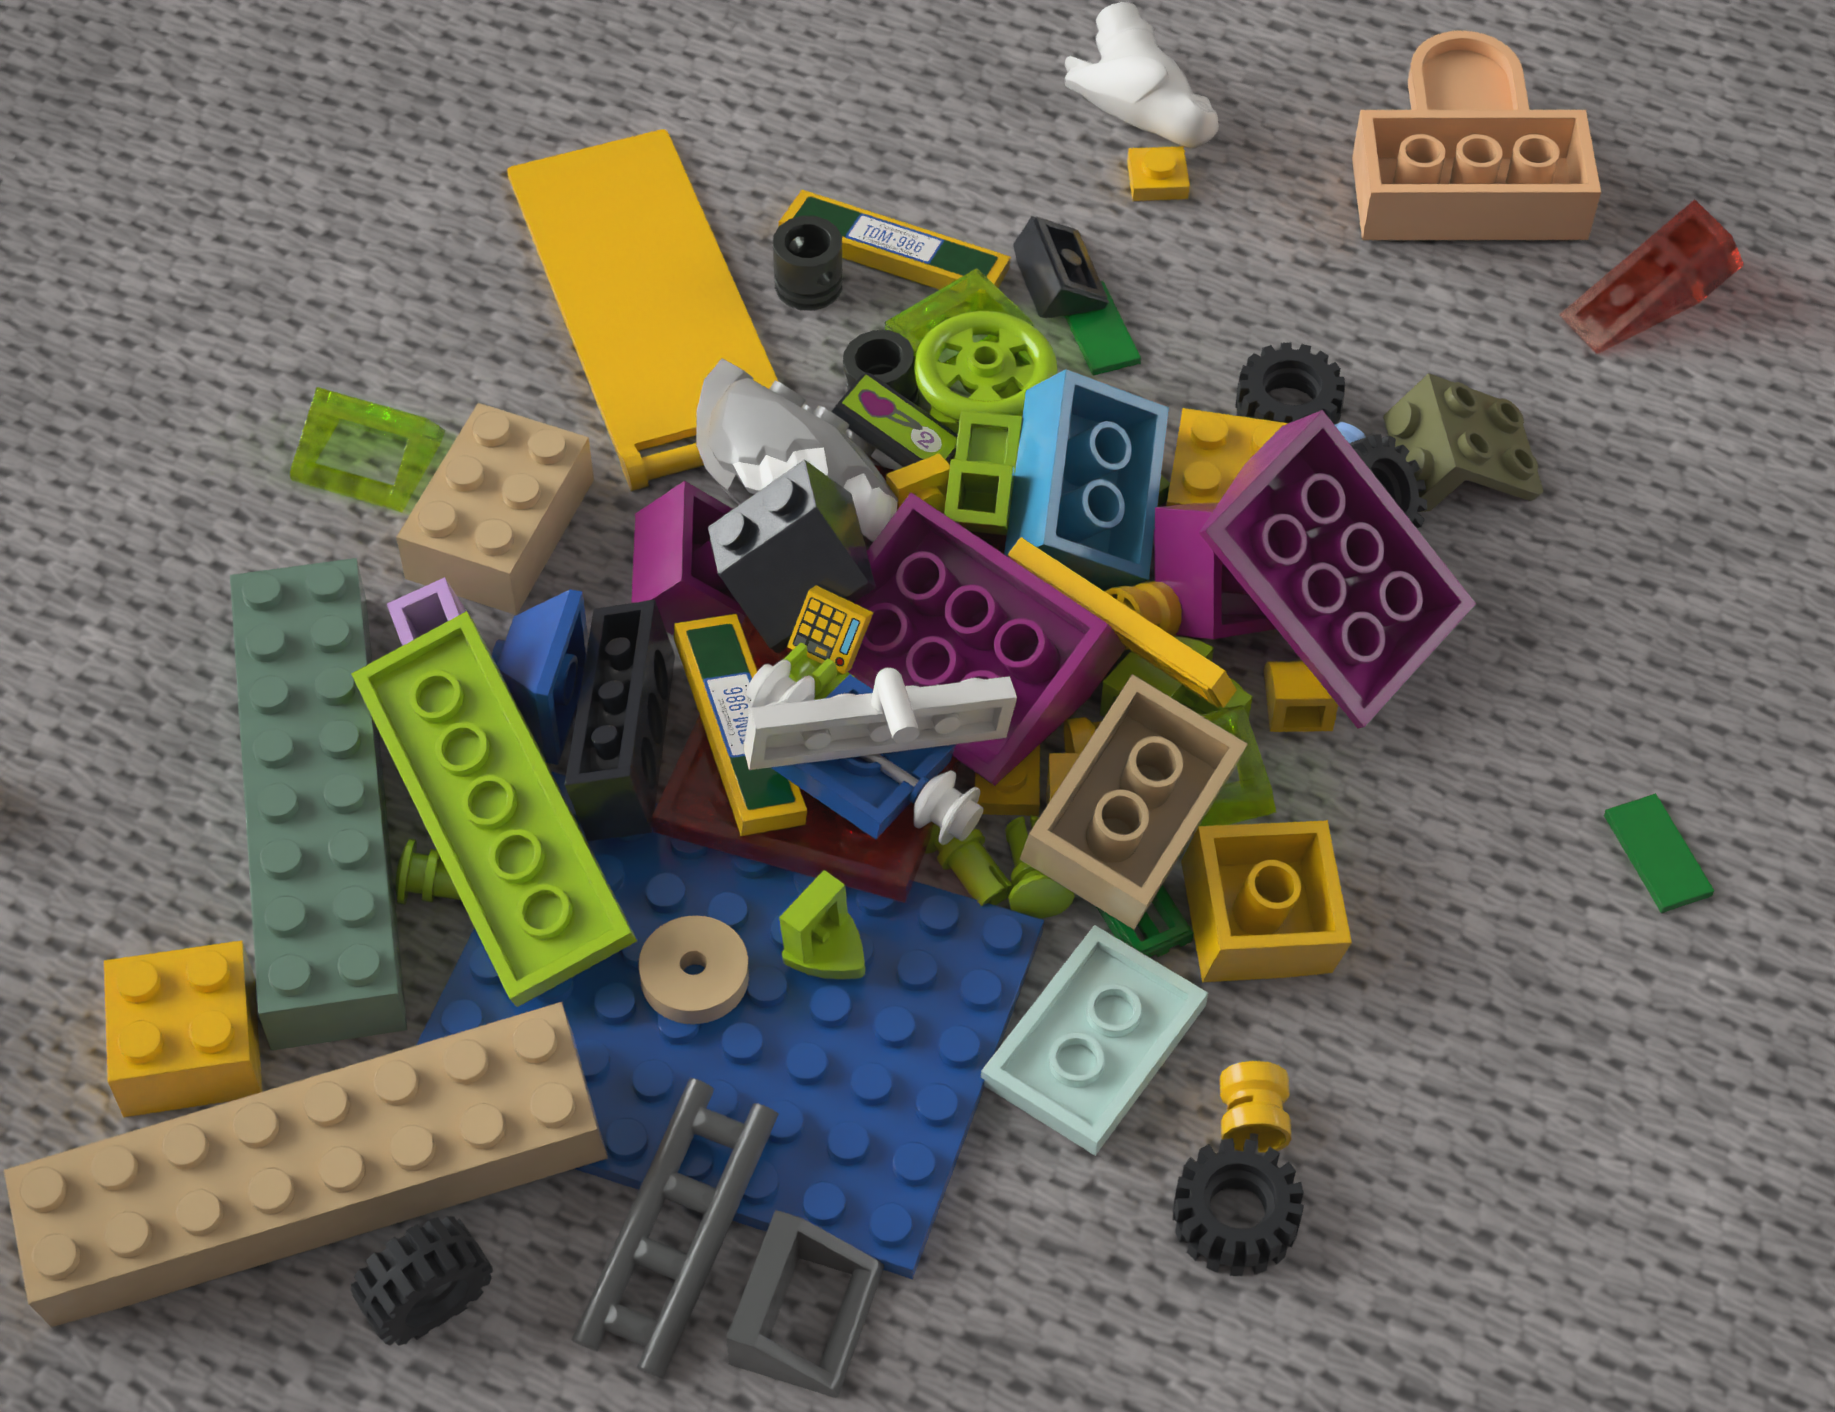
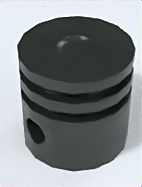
[773,216,843,311]
[843,330,920,407]

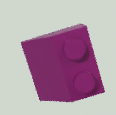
[631,481,760,635]
[1153,503,1276,639]

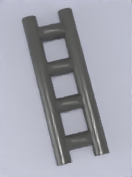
[572,1078,779,1379]

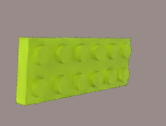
[351,611,638,1007]

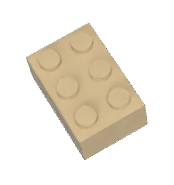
[396,403,594,615]
[1020,674,1247,930]

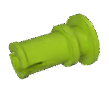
[1005,815,1075,919]
[919,823,1014,906]
[396,838,462,905]

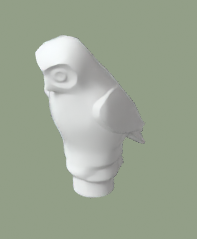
[1065,2,1219,149]

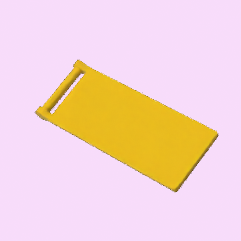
[507,129,779,491]

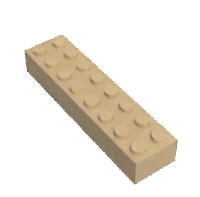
[4,1002,608,1327]

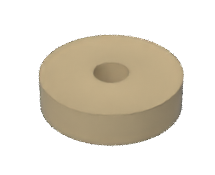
[639,916,749,1024]

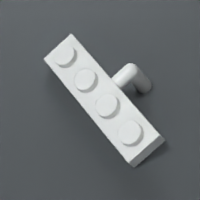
[743,668,1017,770]

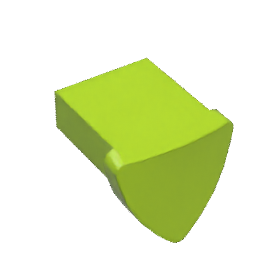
[779,870,865,979]

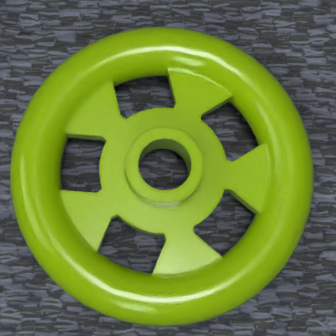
[914,311,1058,421]

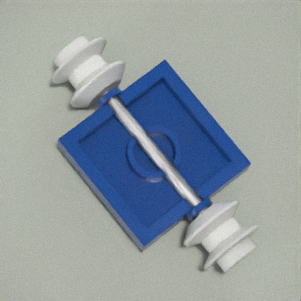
[746,659,984,845]

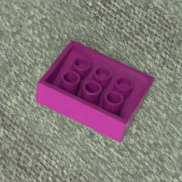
[1199,410,1476,729]
[848,493,1126,786]

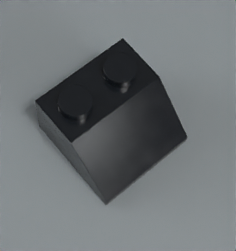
[708,459,876,654]

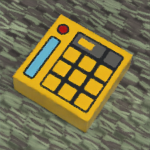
[787,585,873,674]

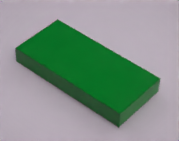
[1064,280,1141,376]
[1604,793,1715,913]

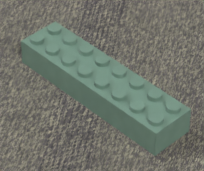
[230,558,408,1051]

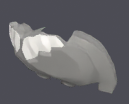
[696,358,899,550]

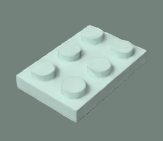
[981,925,1208,1156]

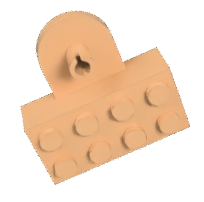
[1352,31,1601,240]

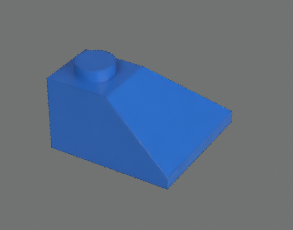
[492,589,589,765]

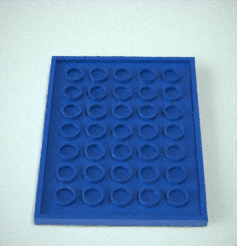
[416,772,1044,1279]

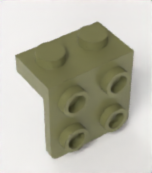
[1383,373,1543,512]

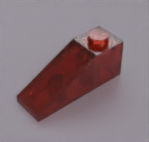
[1559,199,1744,354]

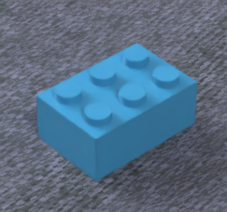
[1004,369,1169,591]

